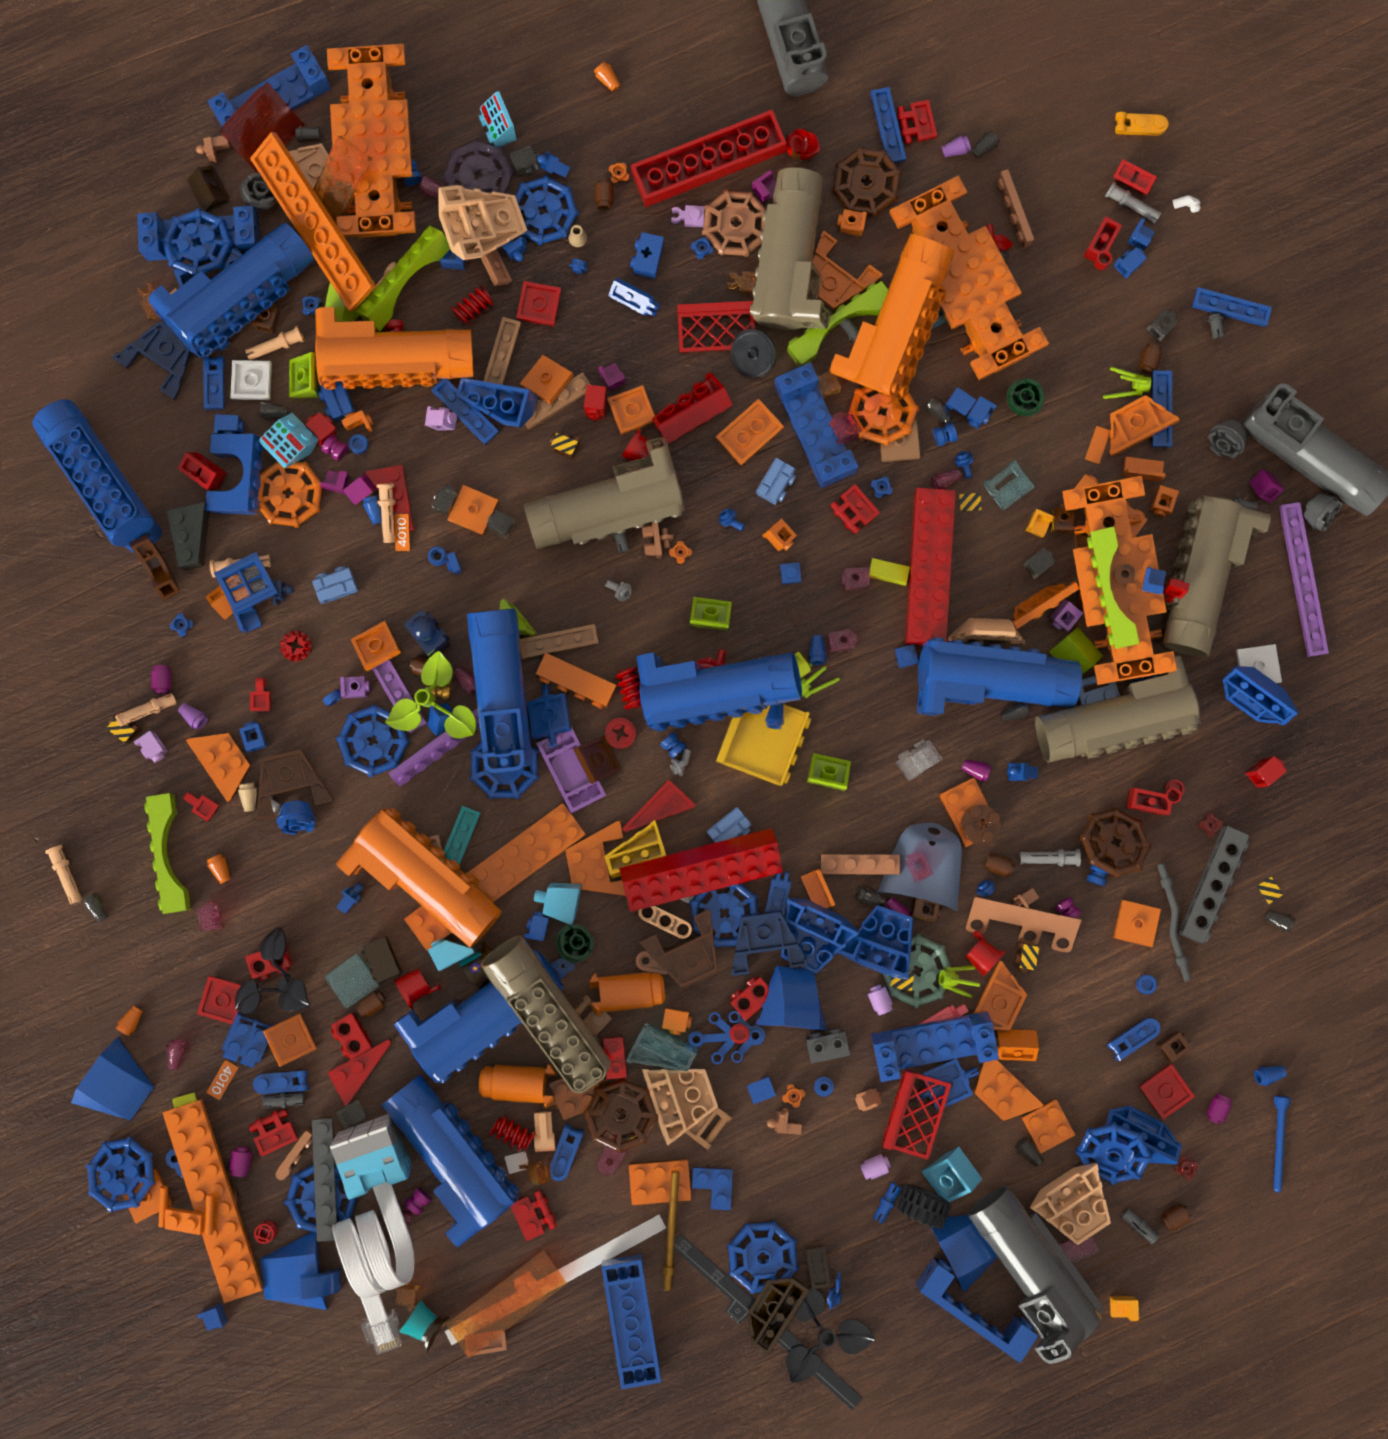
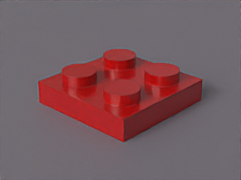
[516,281,562,327]
[197,976,242,1024]
[1138,1064,1195,1120]

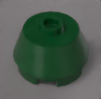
[1006,378,1045,416]
[556,924,594,963]

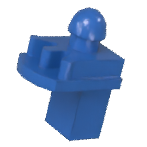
[537,151,570,178]
[501,237,527,262]
[1007,763,1038,781]
[336,882,364,914]

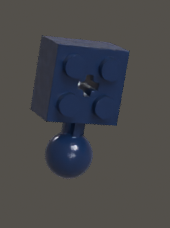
[404,610,450,657]

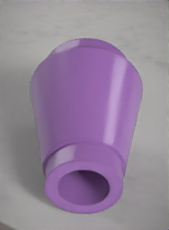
[941,136,971,158]
[178,703,208,730]

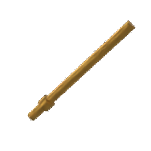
[663,1171,680,1291]

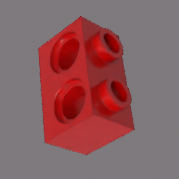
[1113,159,1157,196]
[584,384,608,421]
[177,452,227,490]
[1245,756,1287,788]
[245,943,294,981]
[730,976,769,1021]
[331,1012,374,1060]
[603,1036,627,1079]

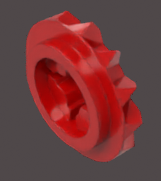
[280,631,312,661]
[605,718,636,749]

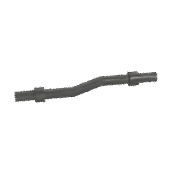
[1157,863,1192,981]

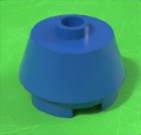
[276,800,316,835]

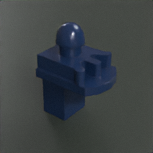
[259,580,294,605]

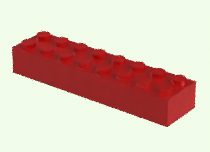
[631,110,787,207]
[905,488,956,646]
[619,828,782,912]

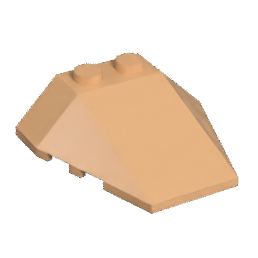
[439,185,527,260]

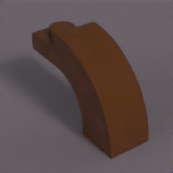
[130,534,180,601]

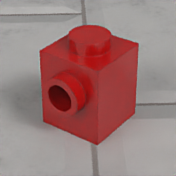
[305,412,336,447]

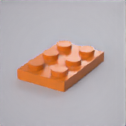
[716,399,784,466]
[939,778,988,847]
[629,1159,691,1205]

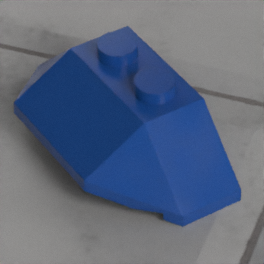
[1223,666,1298,725]
[1104,1106,1182,1164]

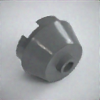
[241,173,277,213]
[1208,420,1247,459]
[1304,493,1343,531]

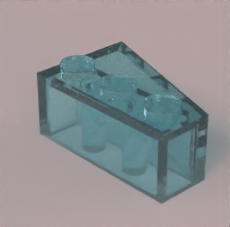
[626,1022,698,1072]

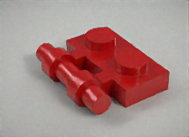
[897,100,937,145]
[830,484,880,535]
[249,1108,299,1157]
[511,1190,557,1241]

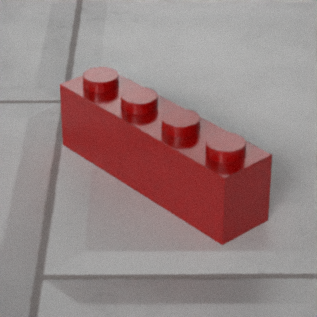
[652,372,732,444]

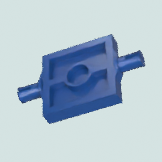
[527,684,571,747]
[915,1058,979,1111]

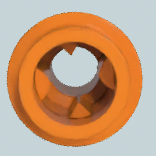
[594,62,621,92]
[207,853,231,884]
[115,1006,143,1036]

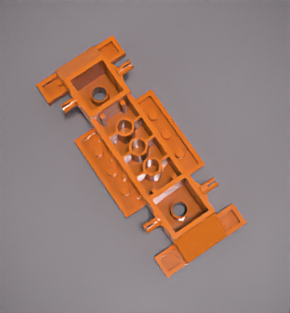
[327,44,416,238]
[889,176,1049,380]
[1062,476,1177,685]

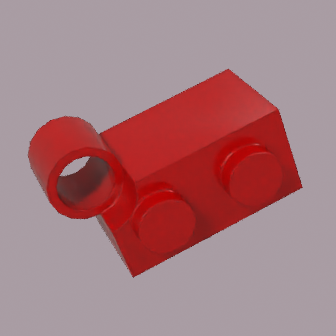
[1083,216,1122,270]
[1126,788,1181,816]

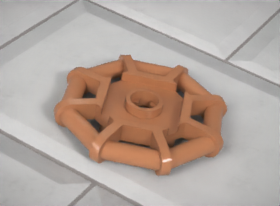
[701,189,767,257]

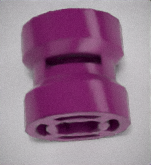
[321,435,349,461]
[1054,896,1082,918]
[404,1187,432,1216]

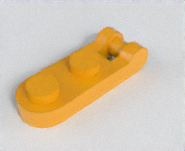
[1115,112,1169,136]

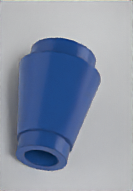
[363,495,382,525]
[808,635,827,665]
[765,703,784,729]
[1254,1065,1286,1086]

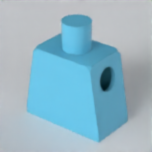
[534,883,582,925]

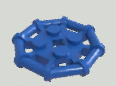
[515,175,579,246]
[161,208,234,277]
[336,704,410,777]
[470,742,539,800]
[689,883,758,948]
[1076,1122,1153,1185]
[86,1136,156,1212]
[284,1164,357,1233]
[727,1220,799,1294]

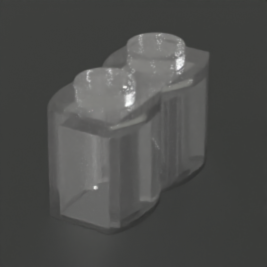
[896,739,942,781]

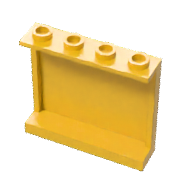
[716,704,811,787]

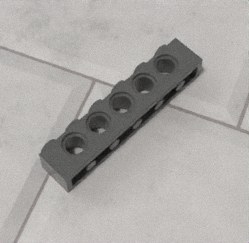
[1177,826,1249,944]

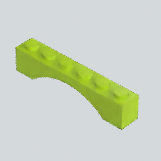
[357,226,450,331]
[787,281,888,367]
[1087,527,1140,649]
[144,793,191,914]

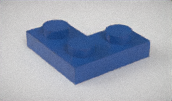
[692,1167,733,1210]

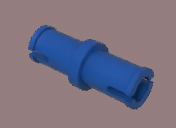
[873,1182,903,1224]

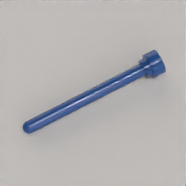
[1274,1096,1291,1192]

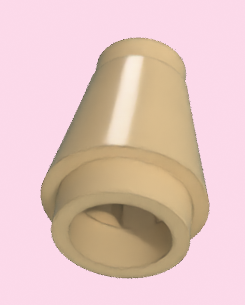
[568,225,587,247]
[238,783,257,812]

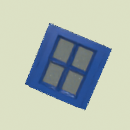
[214,552,278,615]

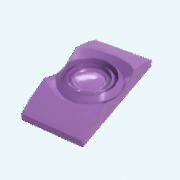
[536,727,606,813]

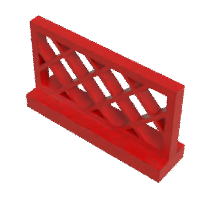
[677,301,755,353]
[882,1068,951,1160]

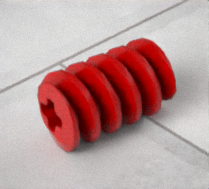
[450,284,494,325]
[615,667,642,710]
[489,1115,535,1153]

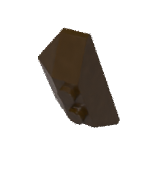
[747,1277,810,1356]

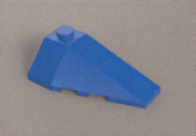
[456,378,538,428]

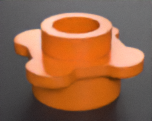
[609,163,629,183]
[669,541,692,564]
[782,1084,805,1108]

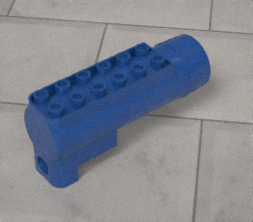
[149,223,314,358]
[33,399,162,553]
[467,608,533,773]
[916,637,1082,716]
[637,652,802,732]
[393,949,565,1084]
[382,1074,520,1247]

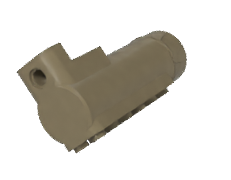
[750,168,831,330]
[523,437,685,549]
[1162,495,1271,657]
[1035,656,1201,763]
[481,936,611,1093]

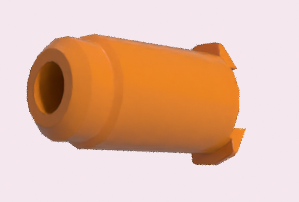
[589,972,666,1017]
[479,1063,556,1108]

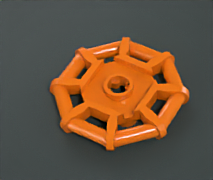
[846,386,919,446]
[258,461,322,528]

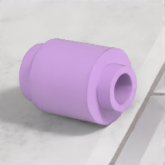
[868,984,893,1015]
[860,1154,891,1180]

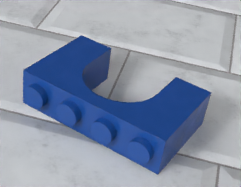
[205,434,264,515]

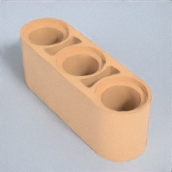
[639,906,692,939]

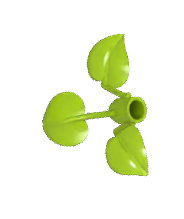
[385,651,477,739]

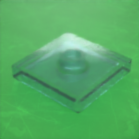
[324,954,380,1009]

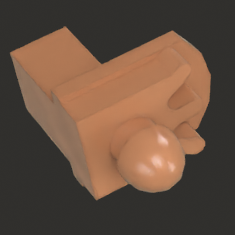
[196,135,230,163]
[1010,888,1039,909]
[855,1088,882,1111]
[767,1108,802,1135]

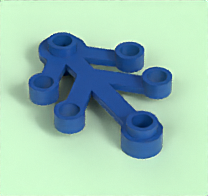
[688,1011,765,1064]

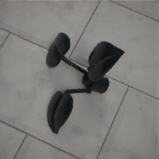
[235,927,310,1014]
[786,1286,875,1383]

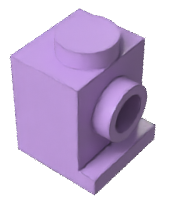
[425,406,457,430]
[134,731,168,763]

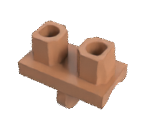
[642,522,674,558]

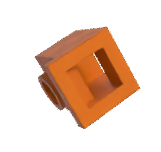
[837,209,867,237]
[1150,485,1179,517]
[762,518,797,551]

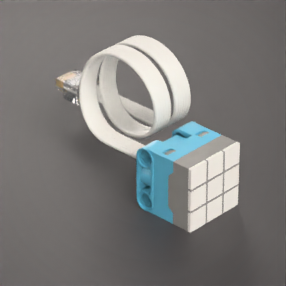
[330,1114,415,1355]

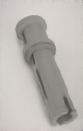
[1105,181,1161,224]
[1020,849,1081,867]

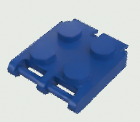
[222,1012,274,1068]

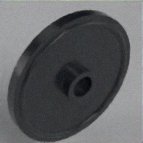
[731,329,776,378]

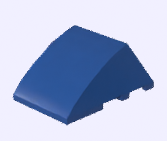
[781,898,859,974]
[838,905,913,980]
[756,966,827,1031]
[71,1037,155,1120]
[931,1214,998,1292]
[260,1232,328,1310]

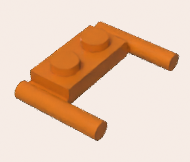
[158,1186,214,1236]

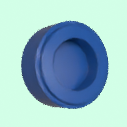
[349,434,369,454]
[323,689,342,706]
[1136,974,1157,994]

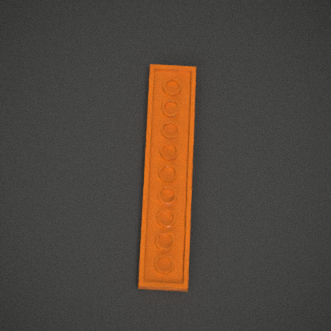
[250,132,376,311]
[404,803,586,951]
[162,1099,264,1303]

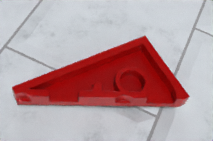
[366,465,415,532]
[622,780,696,833]
[328,1039,391,1106]

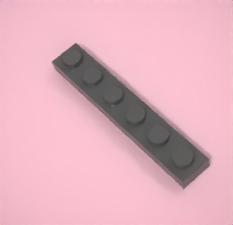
[312,1118,338,1242]

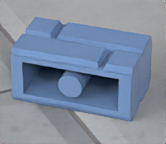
[756,458,796,505]
[312,566,359,604]
[707,807,751,843]

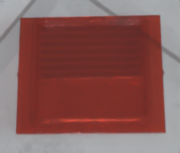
[219,82,304,173]

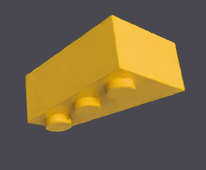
[604,820,666,879]

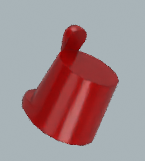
[622,429,649,461]
[965,930,1006,977]
[394,968,441,1010]

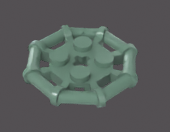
[883,934,951,1008]

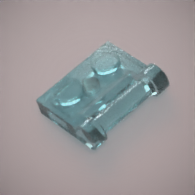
[983,460,1035,511]

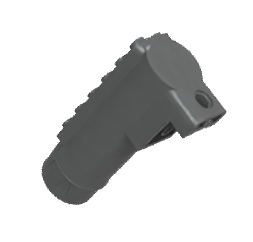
[757,0,829,97]
[1242,384,1388,517]
[968,1186,1104,1364]

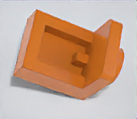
[341,410,374,432]

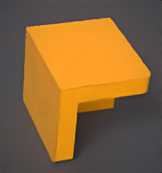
[1025,509,1054,538]
[1110,1296,1139,1321]

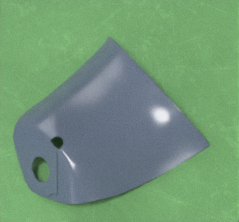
[877,823,962,911]

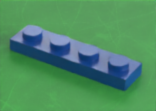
[870,87,906,164]
[1192,287,1272,327]
[1151,370,1172,448]
[431,379,499,446]

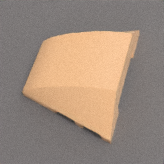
[948,618,1025,644]
[642,1069,718,1145]
[1030,1163,1111,1245]

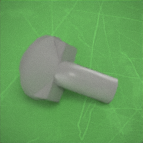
[605,579,632,601]
[670,749,691,776]

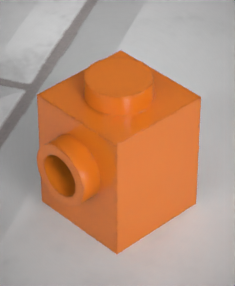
[662,1008,692,1035]

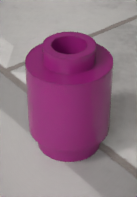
[151,665,172,695]
[1206,1093,1232,1125]
[229,1146,252,1177]

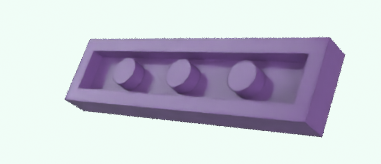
[372,659,427,733]

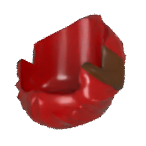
[785,128,820,160]

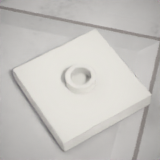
[231,360,272,400]
[1236,644,1282,683]

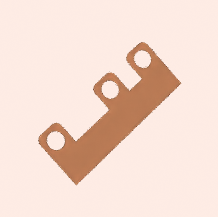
[966,897,1081,953]

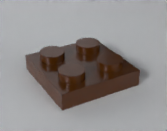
[573,736,622,784]

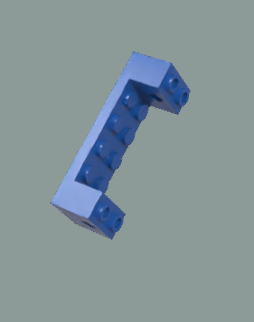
[207,45,331,145]
[137,206,261,261]
[774,362,858,489]
[871,1011,999,1082]
[601,1254,662,1389]
[915,1257,1038,1363]

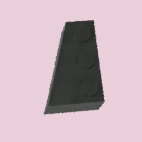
[167,502,210,571]

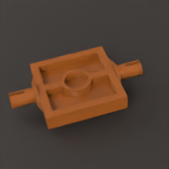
[542,1077,608,1120]

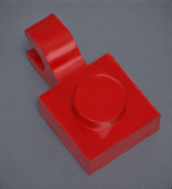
[1163,579,1190,603]
[250,678,271,711]
[183,792,220,822]

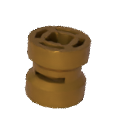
[430,681,452,700]

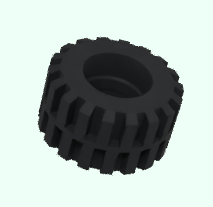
[896,1184,952,1229]

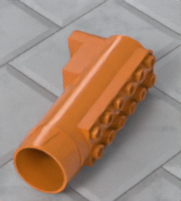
[831,234,955,400]
[315,307,474,390]
[336,807,503,948]

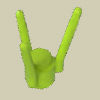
[1103,367,1151,399]
[801,663,840,698]
[939,965,980,998]

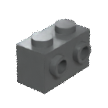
[805,1028,850,1064]

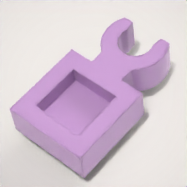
[671,205,705,227]

